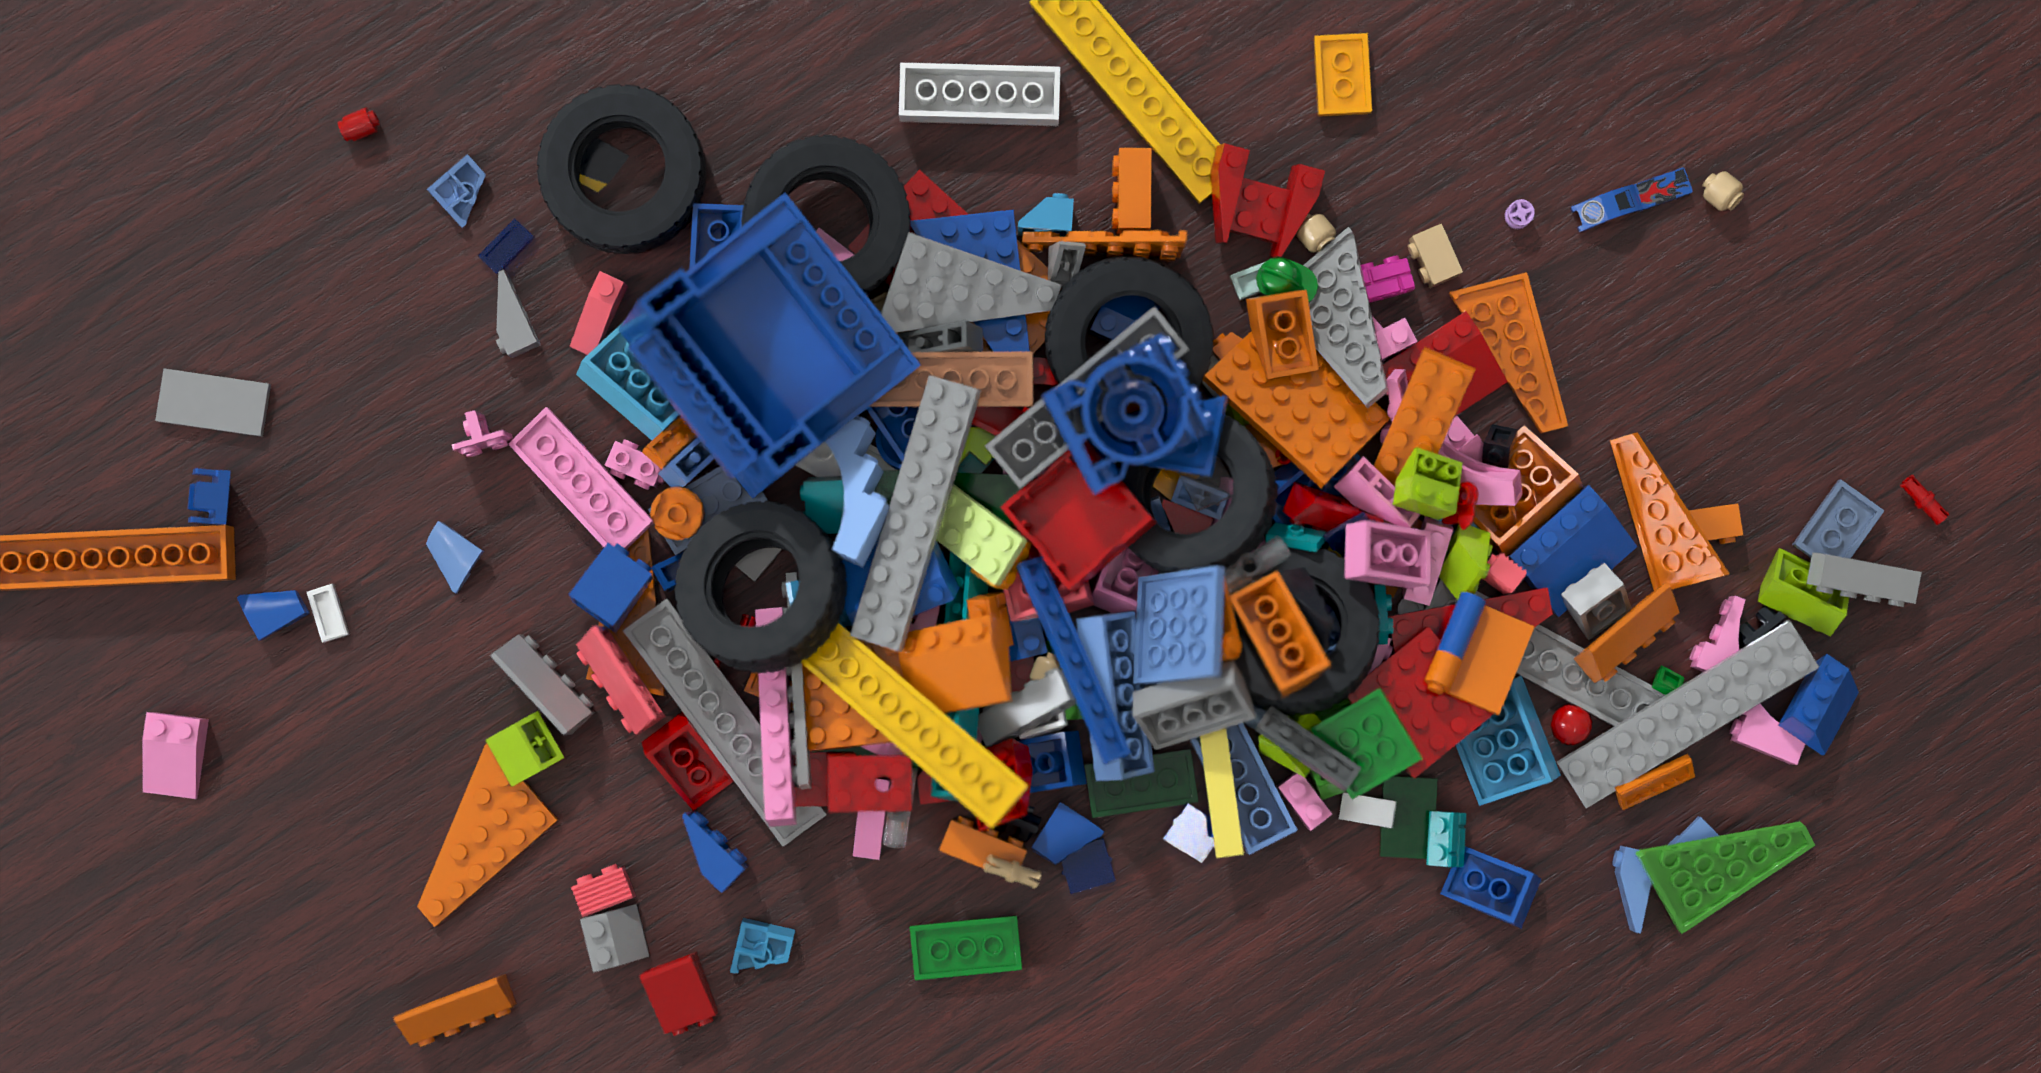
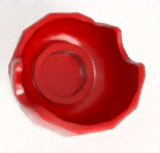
[1550,703,1592,745]

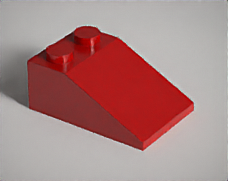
[642,712,734,811]

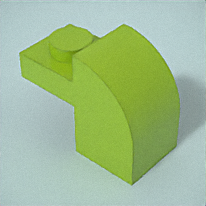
[959,427,995,466]

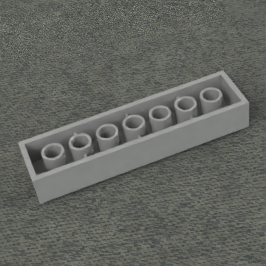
[985,307,1189,488]

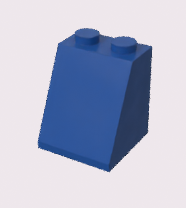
[569,543,653,633]

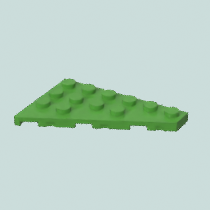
[1635,821,1815,934]

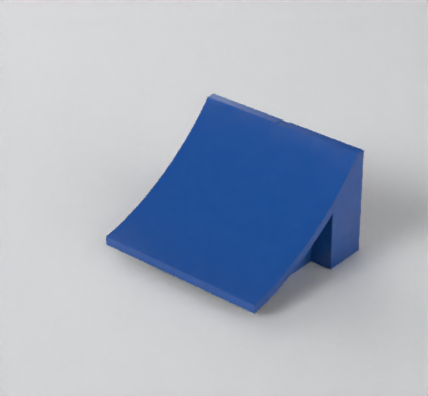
[618,193,921,499]

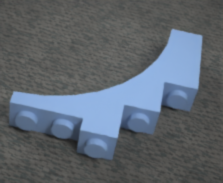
[825,416,890,567]

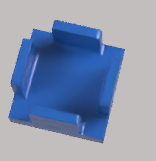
[188,468,231,526]

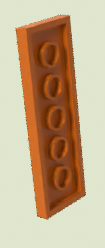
[1374,347,1475,487]

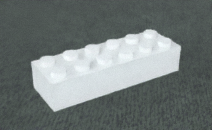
[899,63,1060,126]

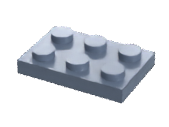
[1792,479,1884,559]

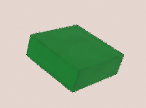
[1652,665,1685,695]

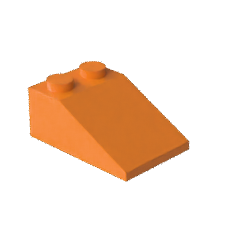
[1246,290,1319,379]

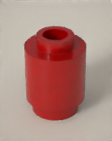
[338,107,380,142]

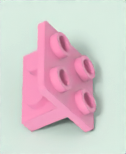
[452,410,513,457]

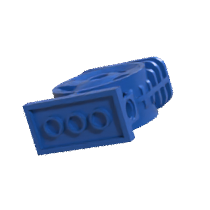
[1041,333,1214,494]

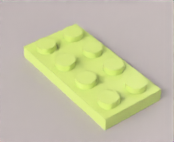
[937,484,1028,586]

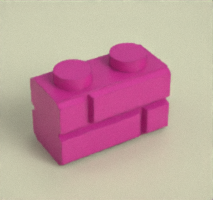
[1361,255,1415,303]

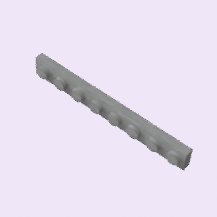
[782,572,812,789]

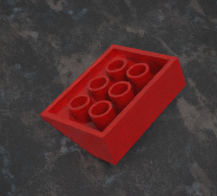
[1383,311,1508,416]

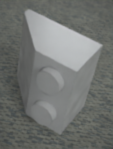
[1561,563,1632,640]
[580,904,650,972]

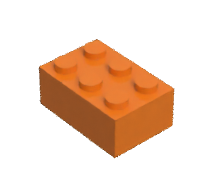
[1112,148,1151,236]
[939,816,1027,869]

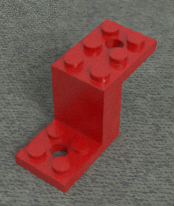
[793,751,912,812]

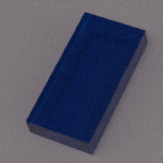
[478,218,535,275]

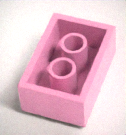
[1345,521,1431,589]

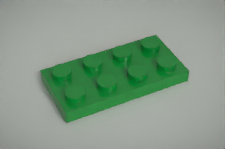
[910,915,1022,980]

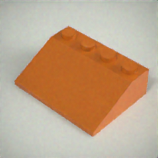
[1473,425,1584,557]
[898,615,1011,714]

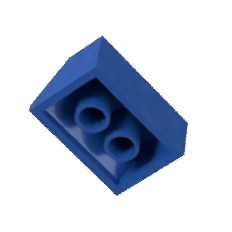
[690,203,744,269]
[1778,654,1859,756]

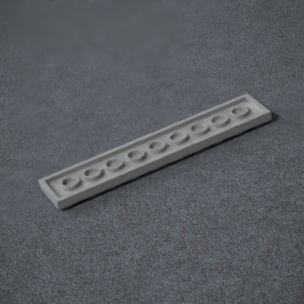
[850,375,981,652]
[1424,579,1665,726]
[623,599,826,847]
[1557,620,1819,808]

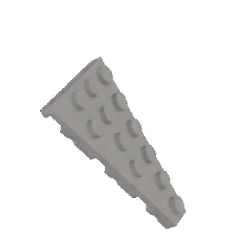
[1303,227,1388,408]
[881,232,1061,332]

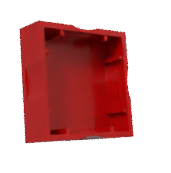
[1001,438,1157,593]

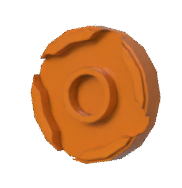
[650,486,705,541]

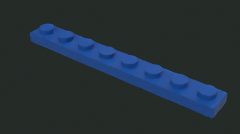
[1016,556,1131,764]

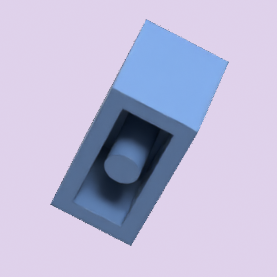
[658,437,714,487]

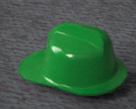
[1256,257,1318,303]

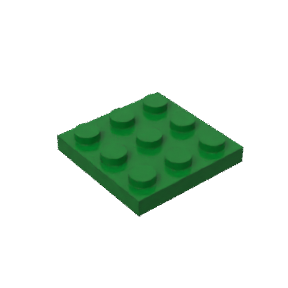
[1310,688,1423,799]

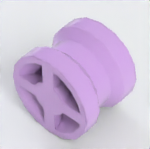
[1505,199,1535,229]

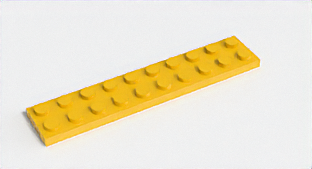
[1030,0,1220,204]
[801,623,1029,829]

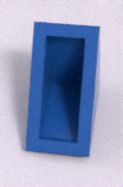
[651,552,683,592]

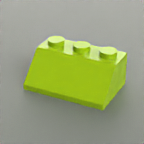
[1758,548,1849,636]

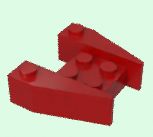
[1211,143,1325,258]

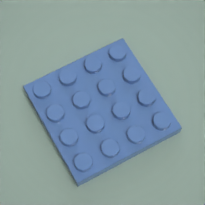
[1133,566,1225,685]

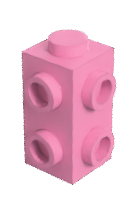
[605,439,665,490]

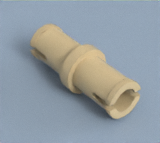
[984,855,1041,888]

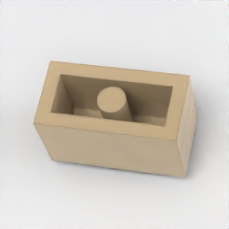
[1408,223,1463,288]

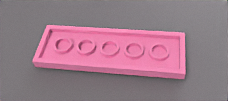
[508,407,653,550]

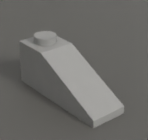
[496,270,541,358]

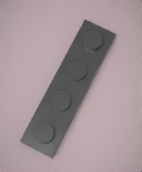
[1255,706,1361,792]

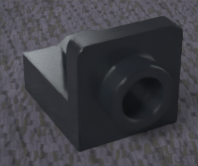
[1482,424,1518,468]

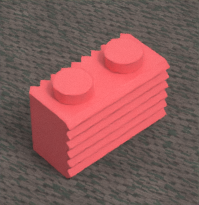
[1481,554,1527,595]
[571,864,636,917]

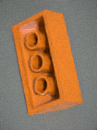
[1230,571,1330,698]
[1573,582,1680,683]
[393,974,516,1047]

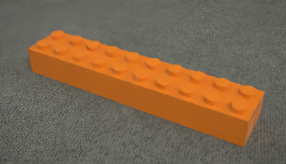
[0,525,236,591]

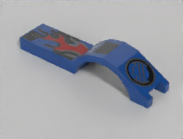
[1570,167,1693,232]

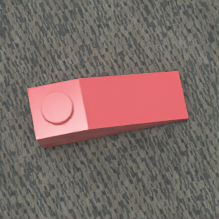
[569,271,628,355]

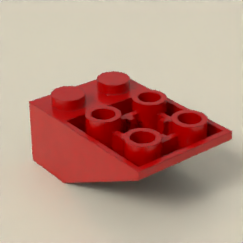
[976,739,1033,832]

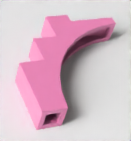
[1380,369,1523,506]
[1690,596,1805,765]

